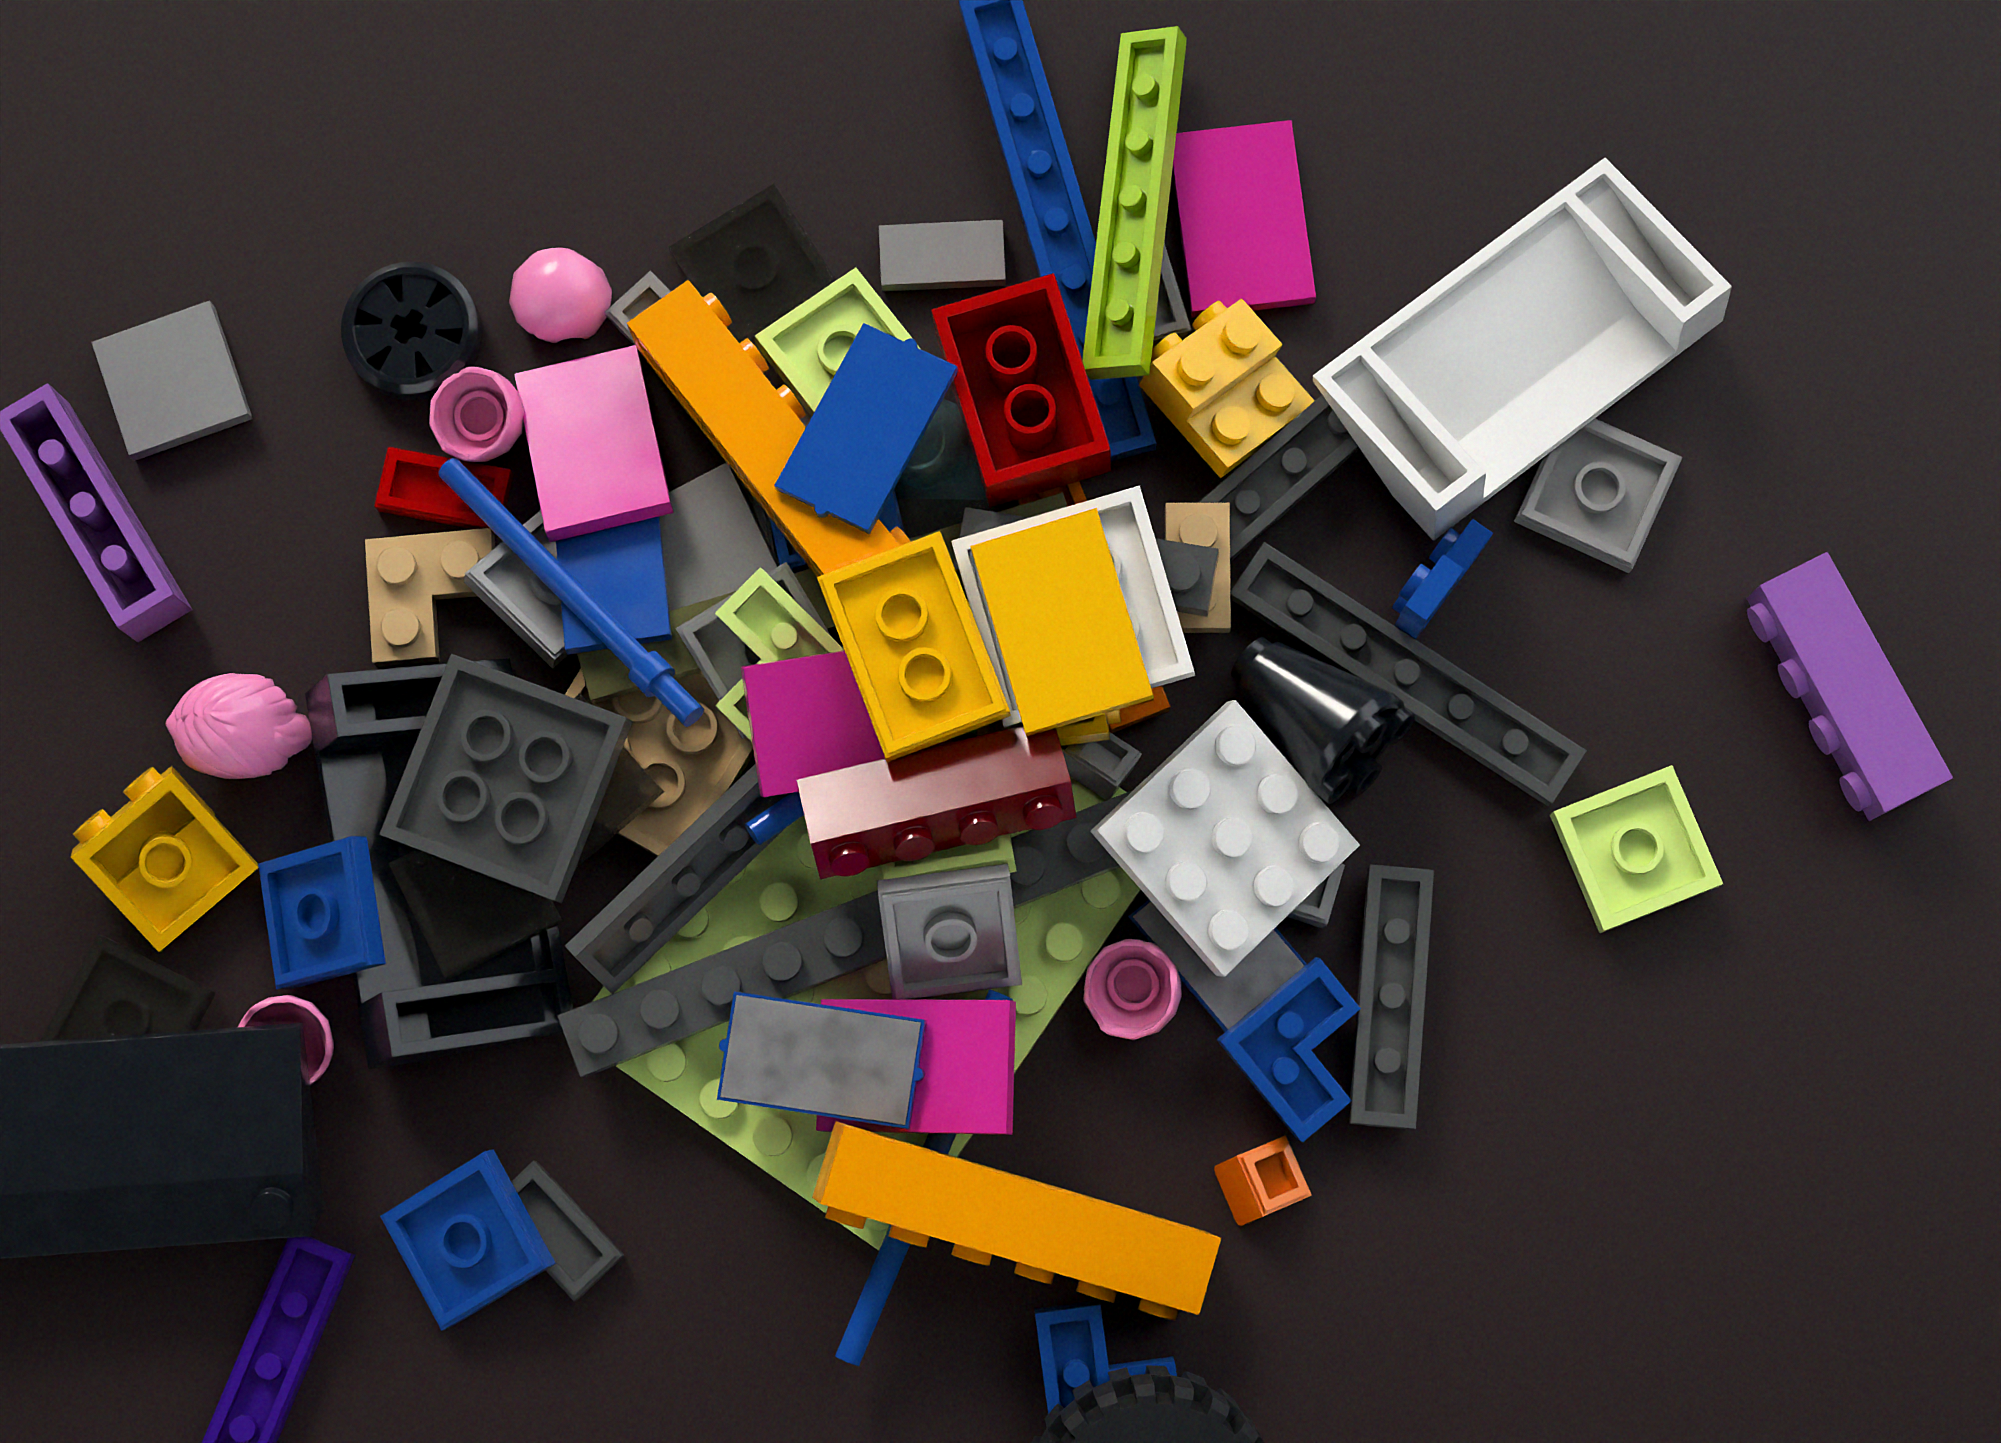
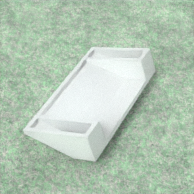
[1313,158,1732,541]

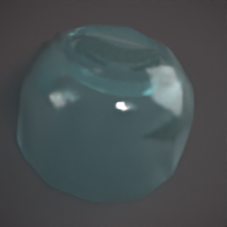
[899,399,976,491]

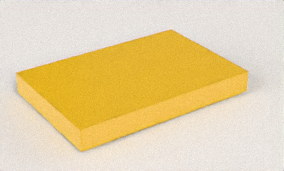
[970,508,1154,737]
[817,531,1011,763]

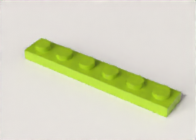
[1082,26,1187,380]

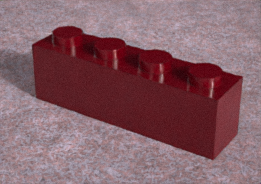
[796,726,1077,880]

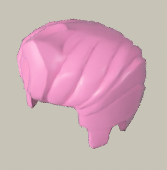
[165,673,312,779]

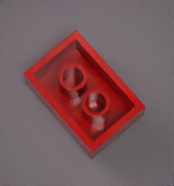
[931,273,1111,508]

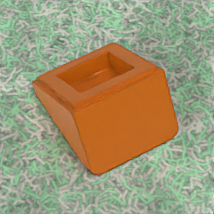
[1214,1135,1312,1226]

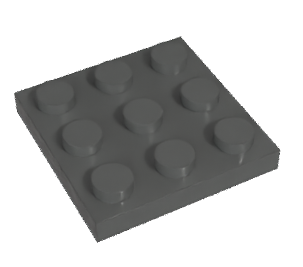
[379,654,633,904]

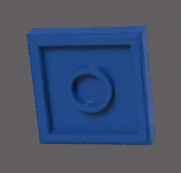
[258,836,386,990]
[380,1149,556,1331]

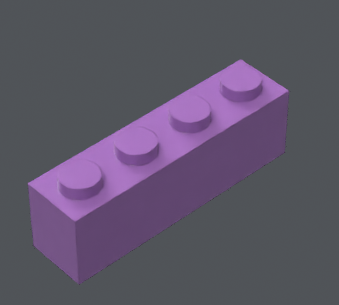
[0,383,193,642]
[1746,552,1953,821]

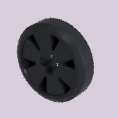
[341,262,482,401]

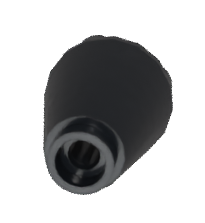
[1231,637,1415,804]

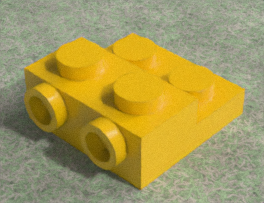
[1139,298,1315,478]
[71,766,259,952]

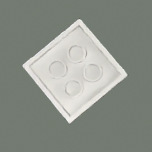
[951,485,1195,730]
[1090,700,1360,977]

